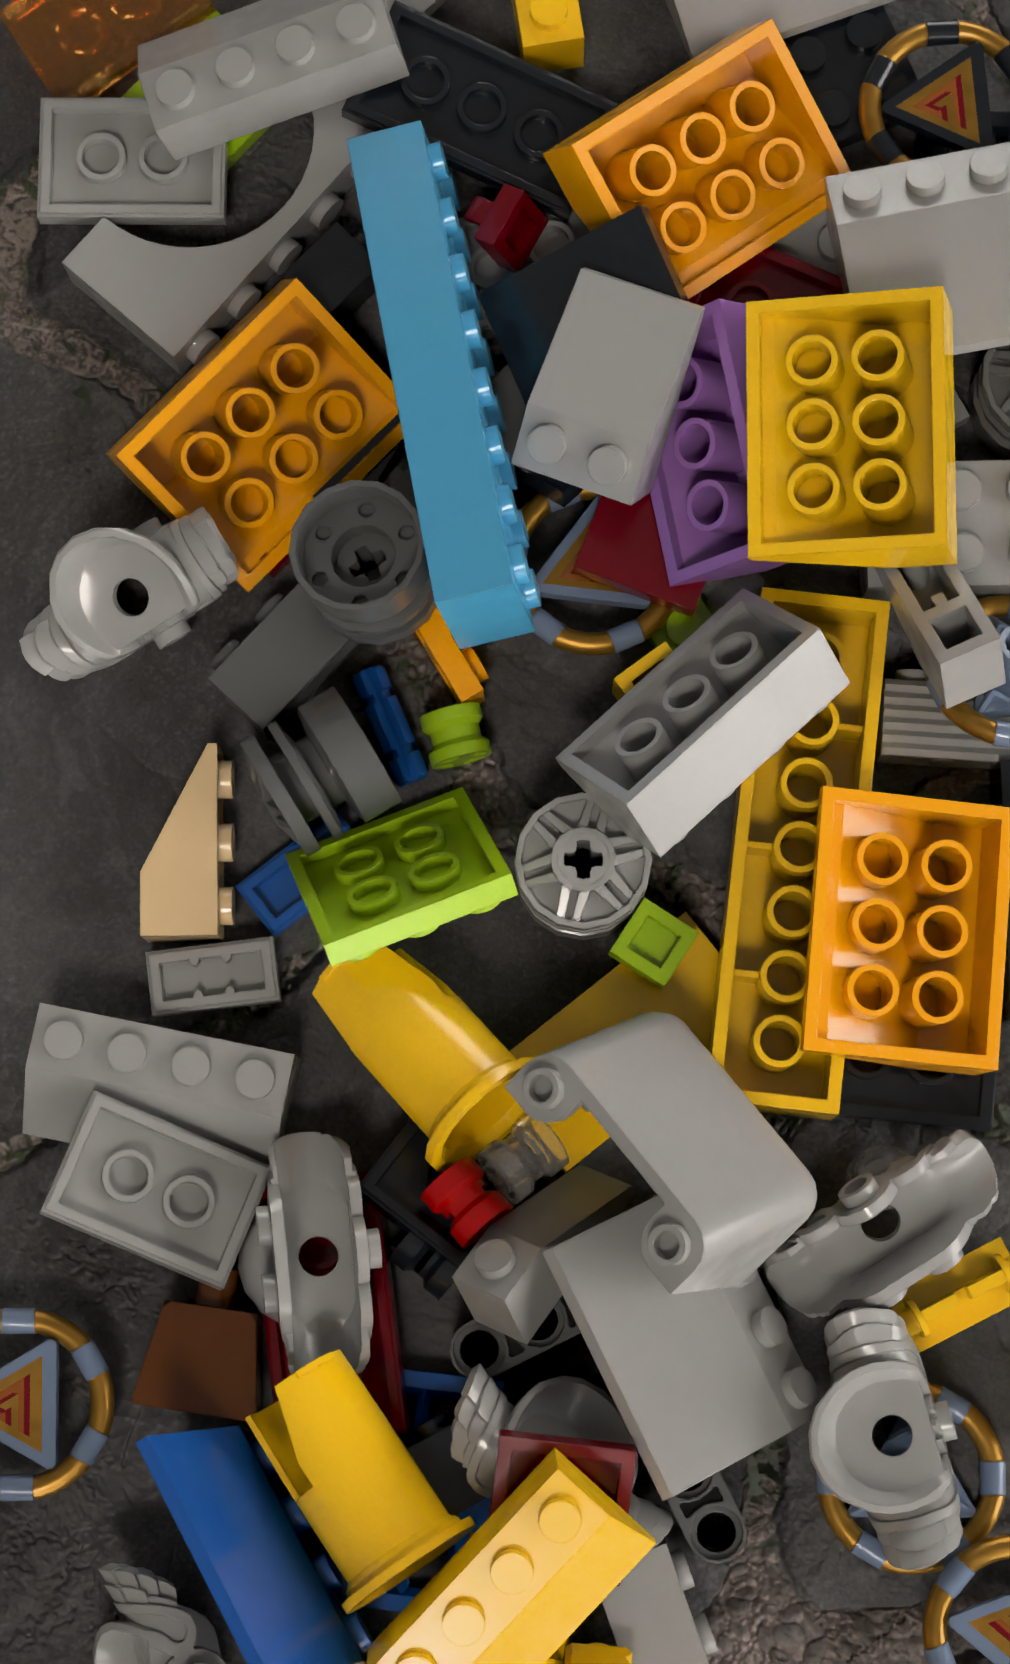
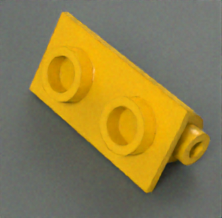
[891,1237,1010,1353]

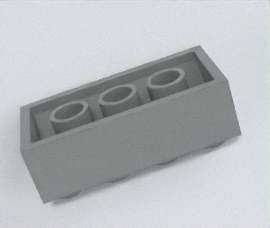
[137,0,410,161]
[556,588,850,858]
[22,1003,301,1165]

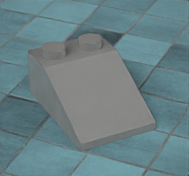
[511,267,706,505]

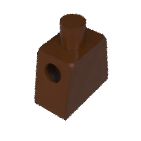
[131,1269,263,1421]

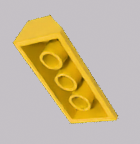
[366,1448,656,1664]

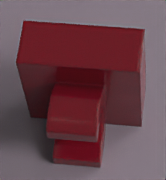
[463,183,549,273]

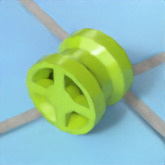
[419,702,492,770]

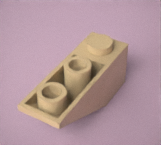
[140,743,236,943]

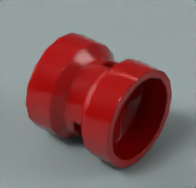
[421,1155,514,1249]

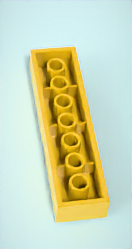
[708,587,890,1120]

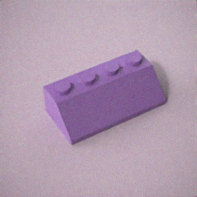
[650,299,788,587]

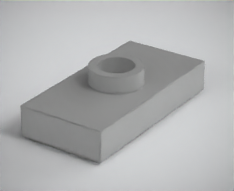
[145,936,282,1018]

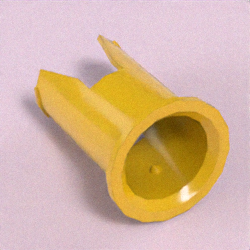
[312,946,535,1172]
[245,1349,477,1614]

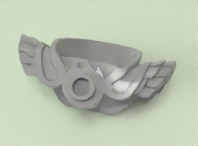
[19,507,239,681]
[764,1129,999,1318]
[237,1132,382,1375]
[808,1307,963,1570]
[450,1363,673,1556]
[93,1563,227,1664]

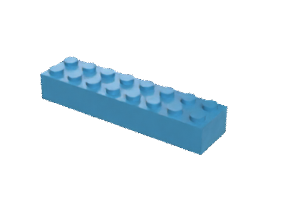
[347,120,542,649]

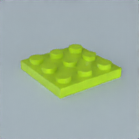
[285,787,518,967]

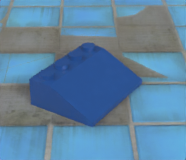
[136,1425,373,1664]

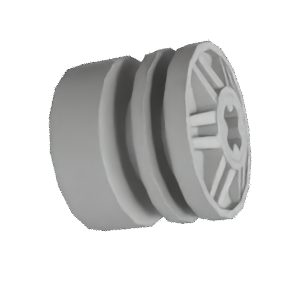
[514,792,652,941]

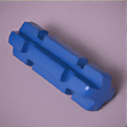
[353,665,428,787]

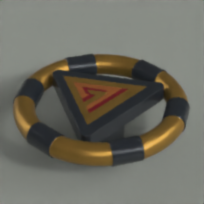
[858,19,1010,166]

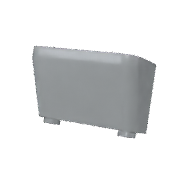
[504,1012,817,1295]

